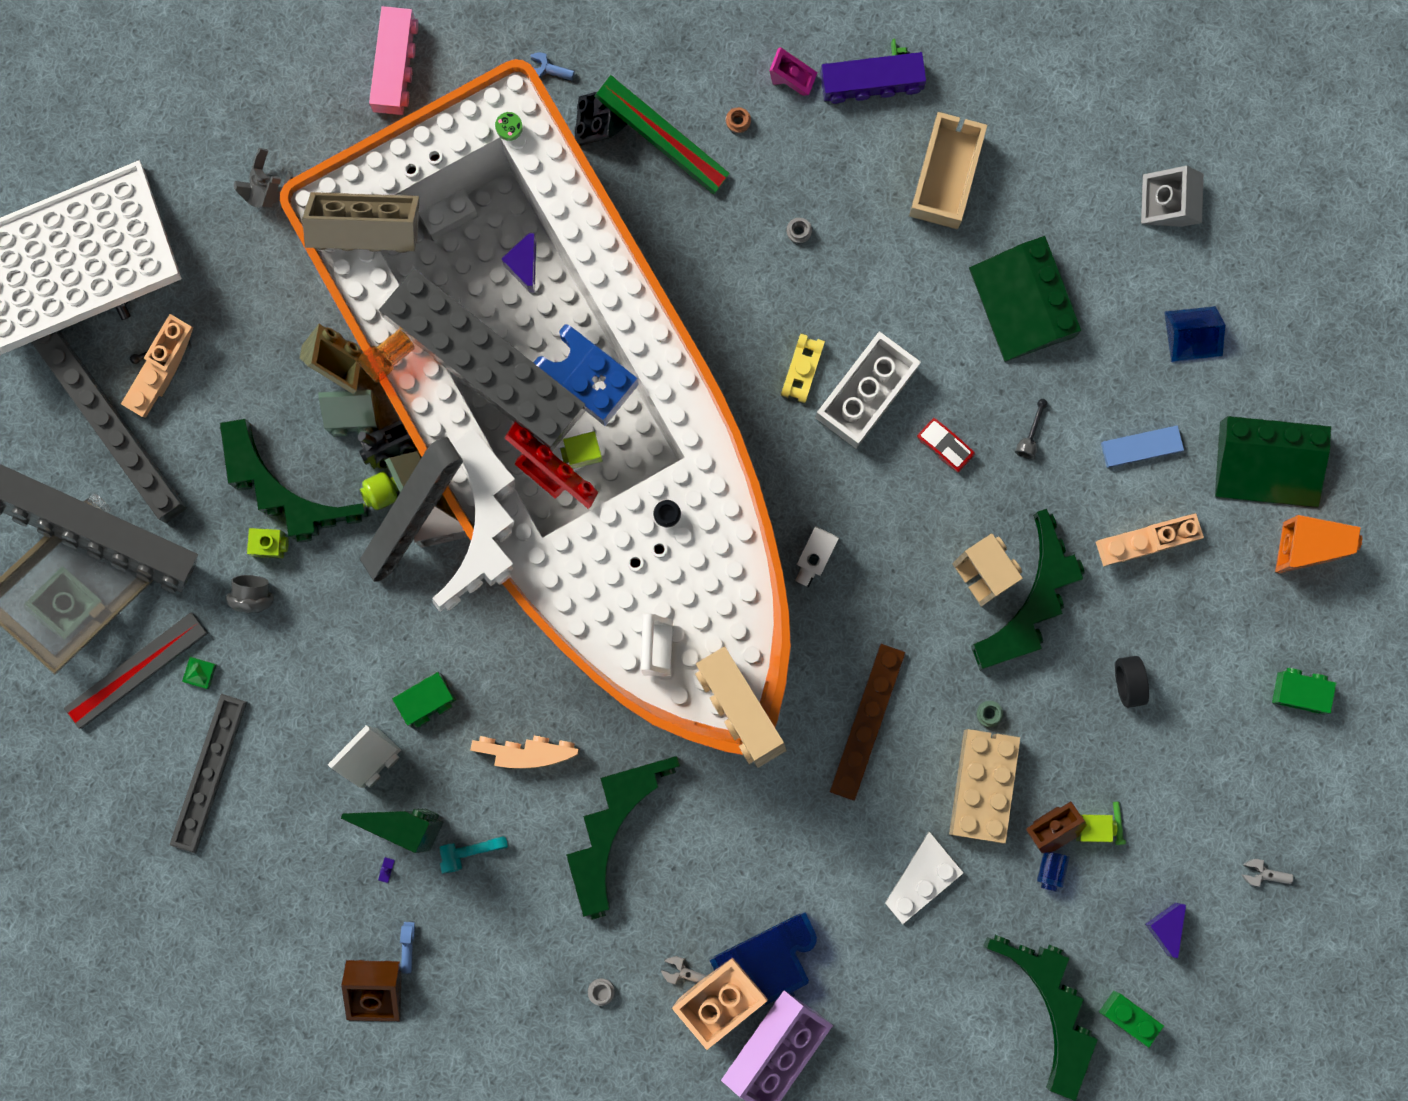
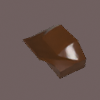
[1026,801,1087,853]

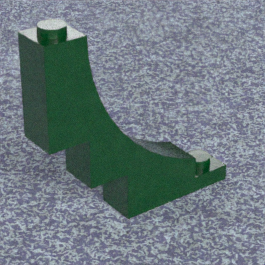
[566,756,680,920]

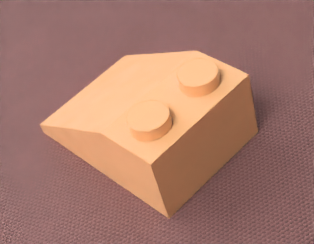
[672,958,768,1050]

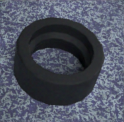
[1115,656,1149,708]

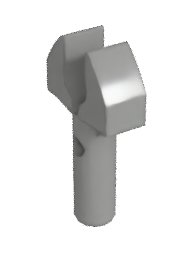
[1242,859,1294,887]
[661,956,707,984]

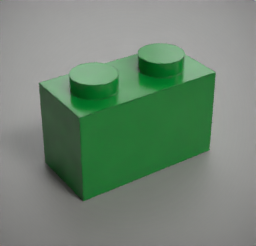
[1272,668,1336,715]
[392,672,456,728]
[1099,991,1164,1048]

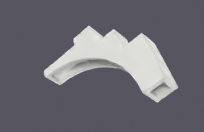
[432,429,515,612]

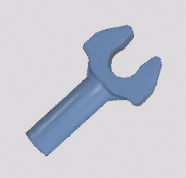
[530,52,575,81]
[400,922,415,974]

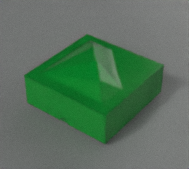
[182,657,217,689]

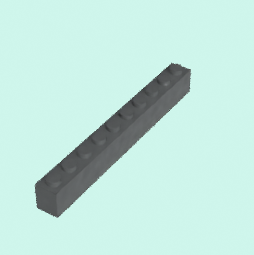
[31,331,187,523]

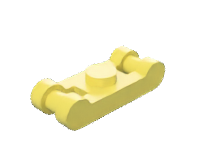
[781,334,825,403]

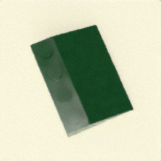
[969,236,1081,362]
[1215,416,1331,508]
[340,808,443,853]

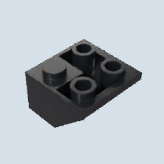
[575,91,628,146]

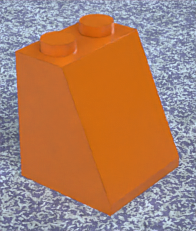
[1275,515,1362,573]

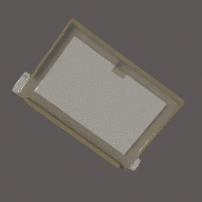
[0,493,153,675]

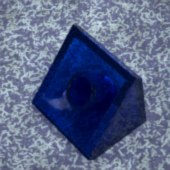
[1164,306,1226,362]

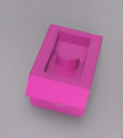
[769,47,818,96]

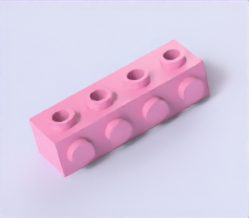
[369,6,419,115]

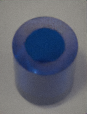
[1037,852,1070,892]

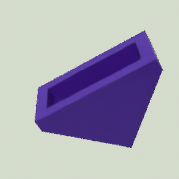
[501,233,537,293]
[1145,903,1186,958]

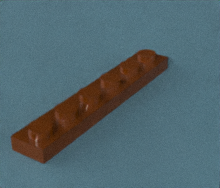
[830,644,906,801]

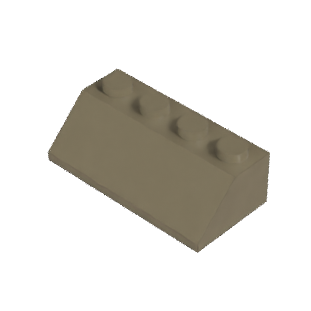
[302,192,419,253]

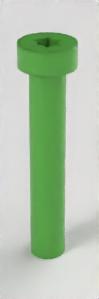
[1113,802,1126,845]

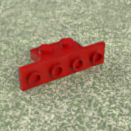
[505,421,598,509]

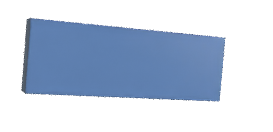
[1101,425,1184,468]

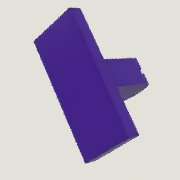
[378,857,395,883]

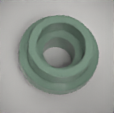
[976,701,1003,727]

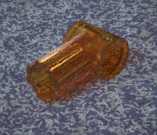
[357,329,415,383]

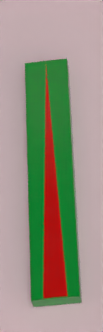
[594,75,730,194]

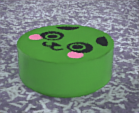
[495,112,523,141]

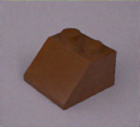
[341,960,402,1022]

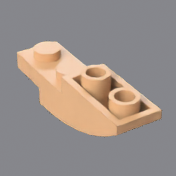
[121,314,193,418]
[1096,513,1204,567]
[470,736,580,769]

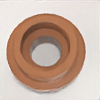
[726,107,751,133]

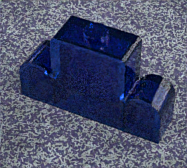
[709,911,817,1006]

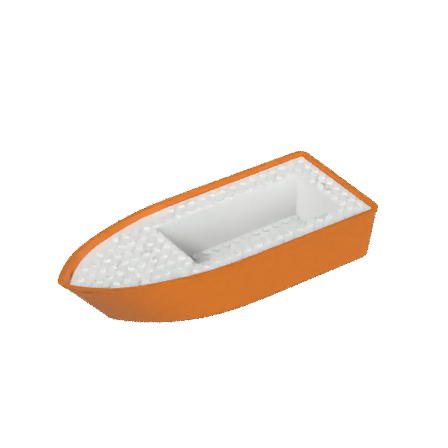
[280,59,791,755]

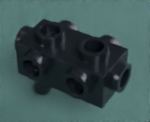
[358,420,417,469]

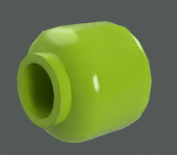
[359,472,399,510]

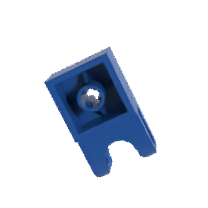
[533,324,639,426]

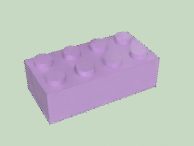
[721,991,833,1101]

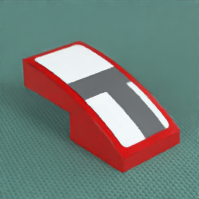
[917,418,975,473]

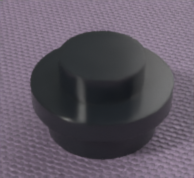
[653,500,681,528]

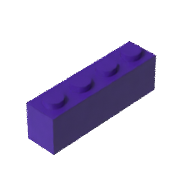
[820,52,926,104]

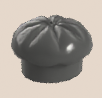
[226,575,274,613]

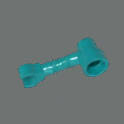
[439,836,508,874]

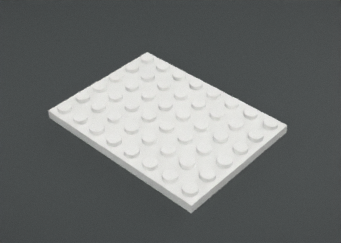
[0,160,182,355]

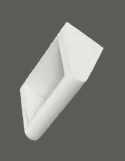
[641,614,673,677]

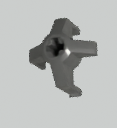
[233,148,294,208]

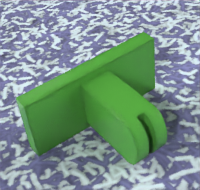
[891,39,908,56]

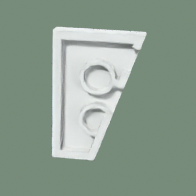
[885,832,963,924]

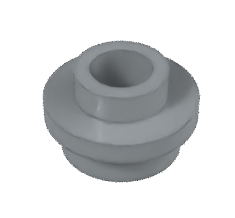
[786,218,812,243]

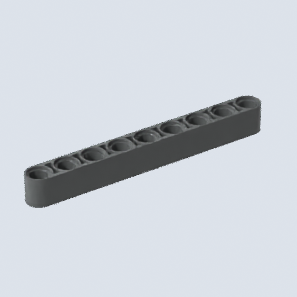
[360,437,463,582]

